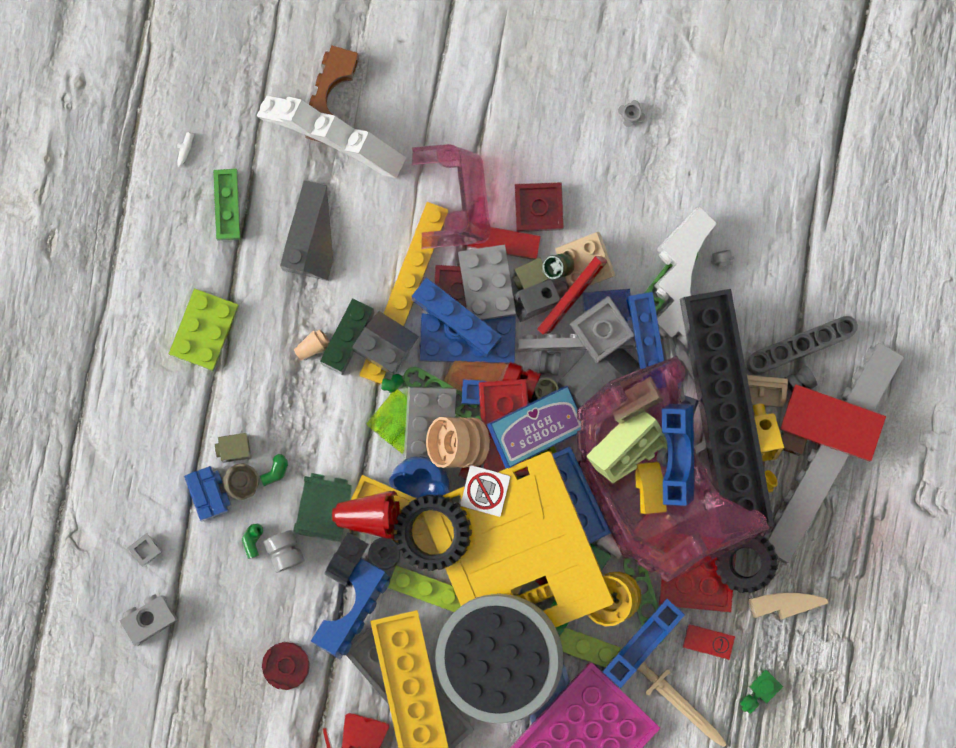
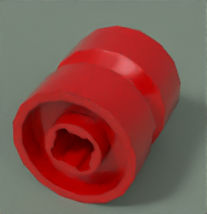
[502,361,541,402]

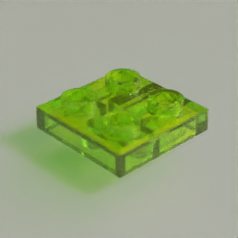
[366,389,407,455]

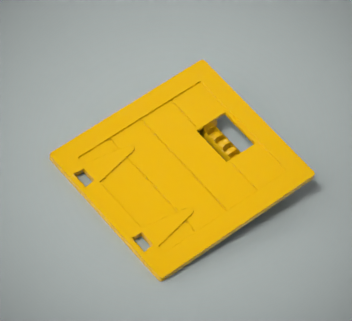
[422,451,614,627]

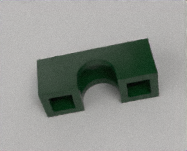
[320,298,375,375]

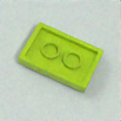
[169,288,239,371]

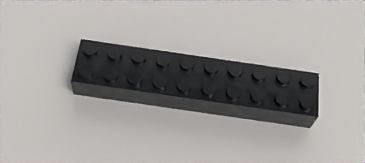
[679,289,774,535]

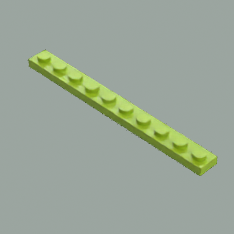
[388,565,621,668]

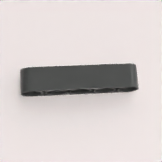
[746,316,858,375]

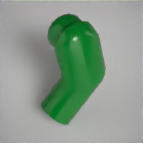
[381,374,404,393]
[260,454,288,486]
[242,523,264,559]

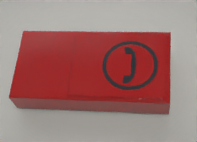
[682,624,735,660]

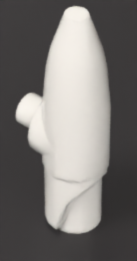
[177,132,194,168]

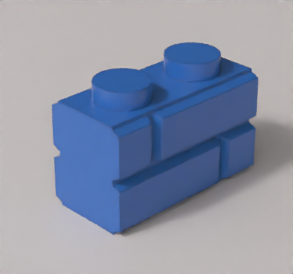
[184,466,231,522]

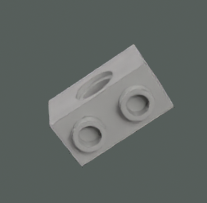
[119,594,179,646]

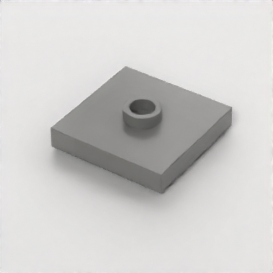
[569,296,635,363]

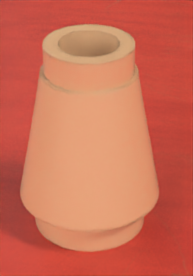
[294,329,330,361]

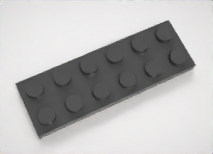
[346,627,474,748]

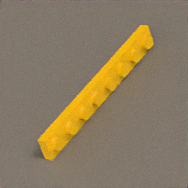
[359,202,449,385]

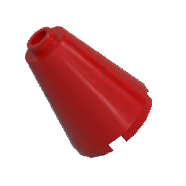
[332,491,400,539]

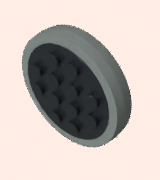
[435,594,563,723]

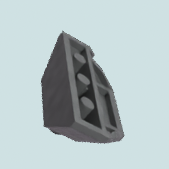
[558,348,640,424]

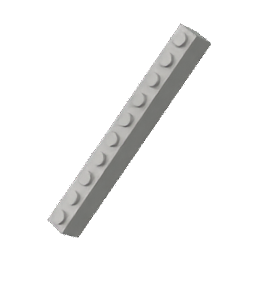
[763,343,904,564]

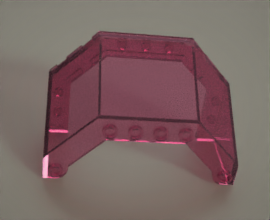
[577,356,769,582]

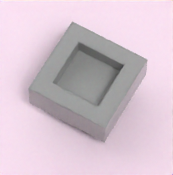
[128,533,162,567]

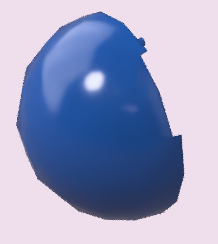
[389,456,449,499]

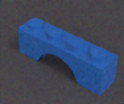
[412,278,501,358]
[662,404,694,506]
[311,558,390,660]
[602,599,685,688]

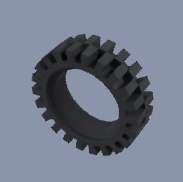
[394,494,472,571]

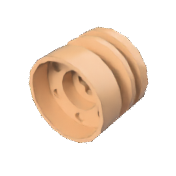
[426,417,490,468]

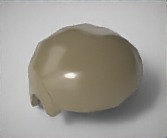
[223,463,259,500]

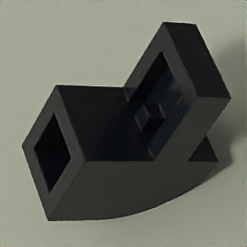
[324,532,369,587]

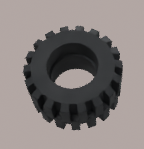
[715,532,778,593]

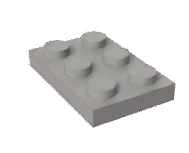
[458,245,516,320]
[404,386,457,459]

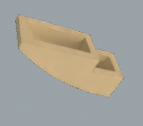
[748,593,828,619]

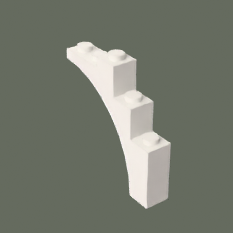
[257,96,406,178]
[654,207,717,348]

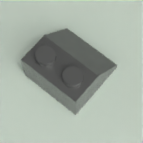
[352,311,419,376]

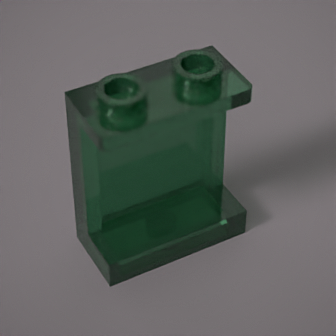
[293,473,353,543]

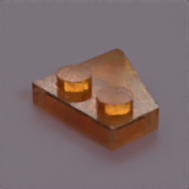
[443,361,507,392]

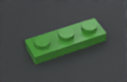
[213,169,241,241]

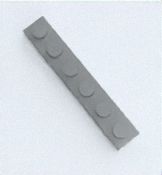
[518,334,661,352]

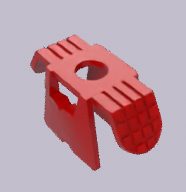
[323,713,390,748]

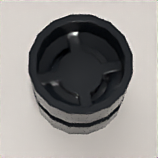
[369,538,400,570]

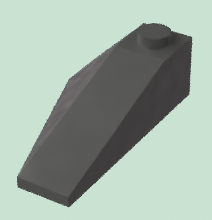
[280,180,333,281]

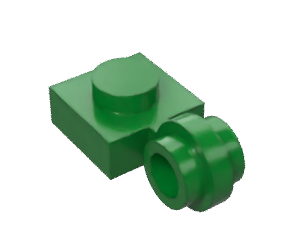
[739,669,783,714]

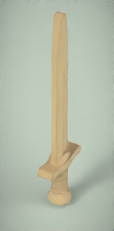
[637,661,726,747]

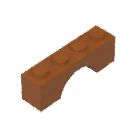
[304,45,359,144]

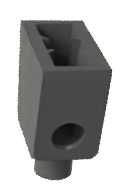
[513,279,568,322]

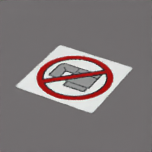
[461,465,510,517]

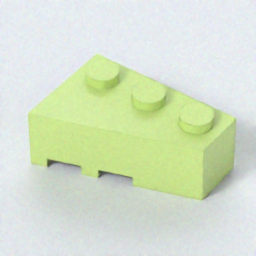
[587,411,668,483]

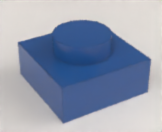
[461,379,487,405]

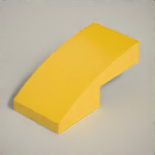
[635,462,667,514]

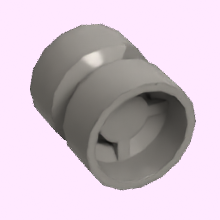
[263,530,305,573]

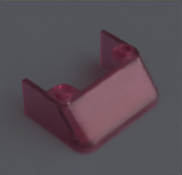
[412,144,491,249]

